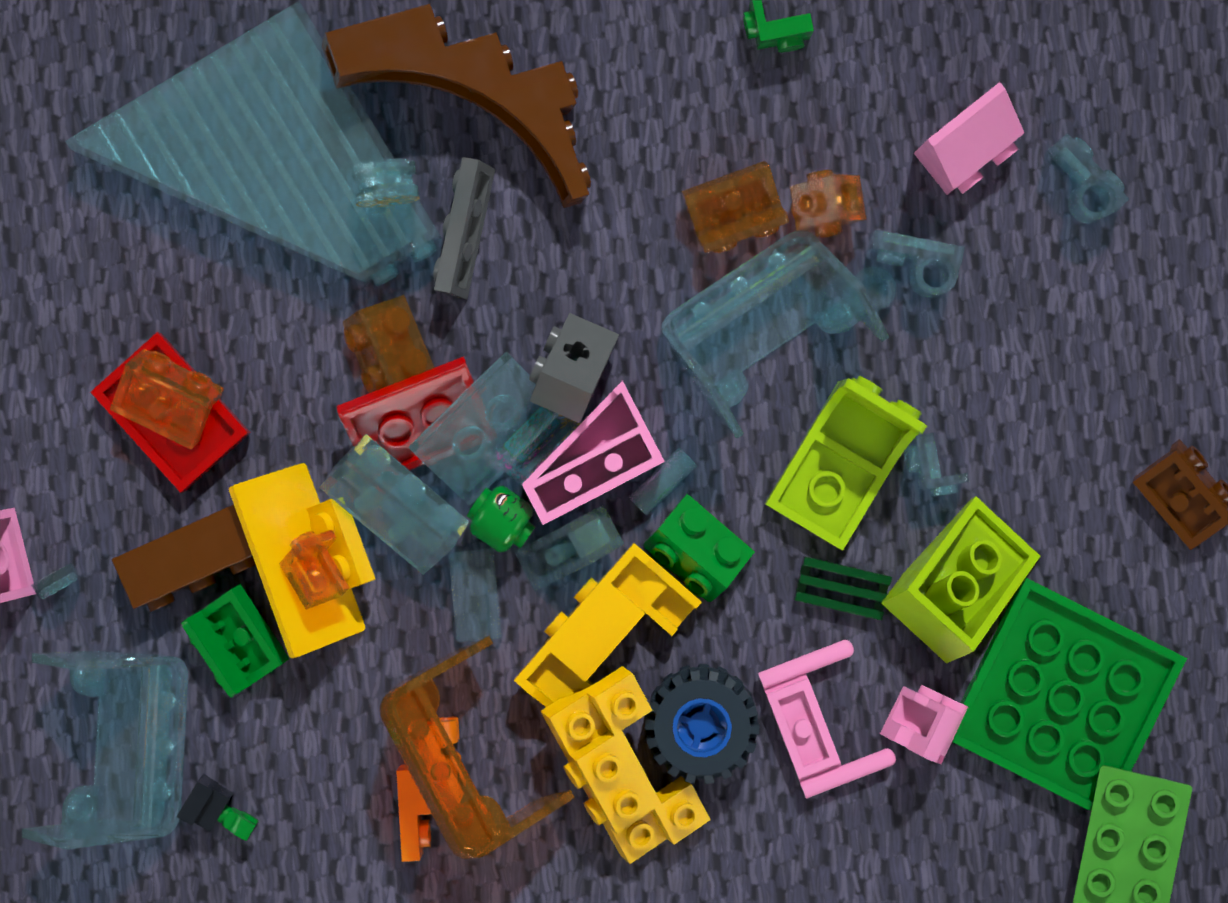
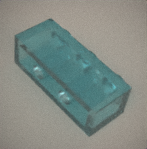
[319,434,470,575]

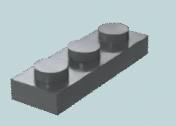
[433,157,496,300]

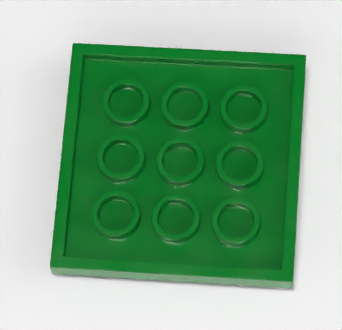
[952,578,1187,811]

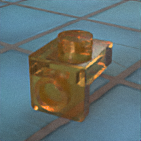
[279,530,349,610]

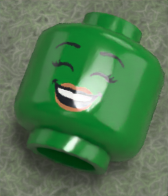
[466,486,536,552]

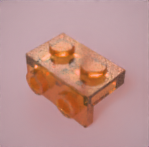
[681,161,789,253]
[343,295,435,393]

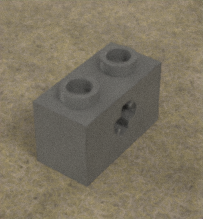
[529,313,619,423]

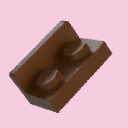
[1133,439,1228,550]

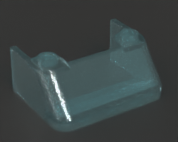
[661,230,889,439]
[22,651,188,850]

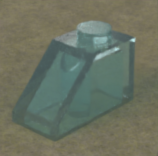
[515,505,624,591]

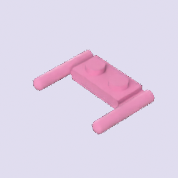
[758,640,896,799]

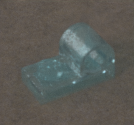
[867,230,965,298]

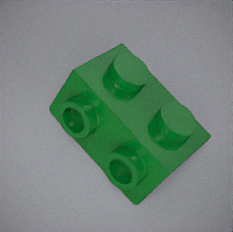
[643,494,755,602]
[181,584,290,698]

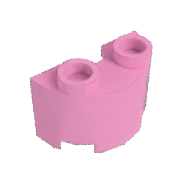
[880,685,968,765]

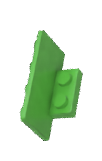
[1073,765,1192,903]

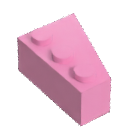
[522,380,665,525]

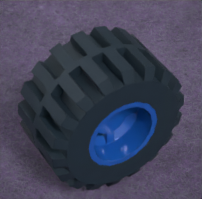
[645,664,759,784]

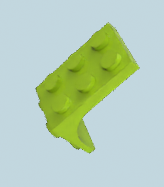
[765,376,927,551]

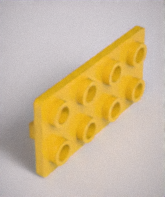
[229,463,375,658]

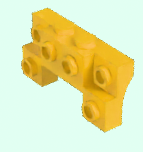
[514,542,702,707]
[541,666,711,864]

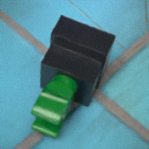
[176,774,259,841]

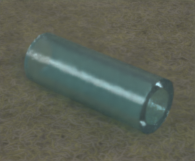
[628,447,697,516]

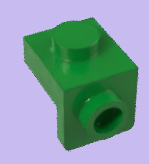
[743,0,814,53]

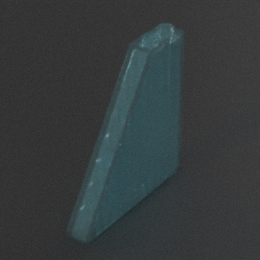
[65,1,442,286]

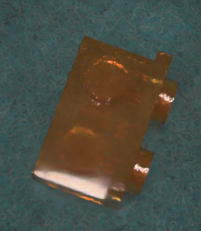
[110,349,224,450]

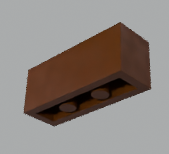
[111,504,256,612]

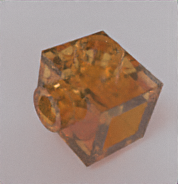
[790,170,867,238]

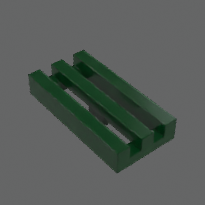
[794,556,892,621]

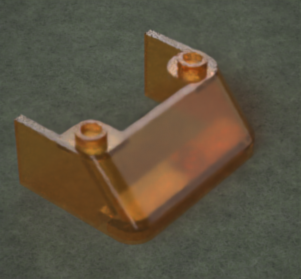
[380,636,575,860]

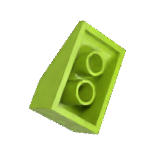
[881,496,1040,664]

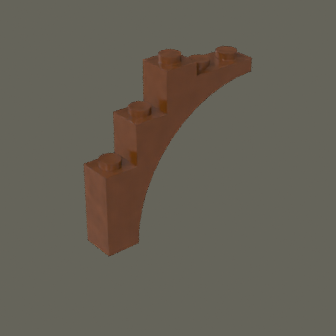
[321,4,591,208]

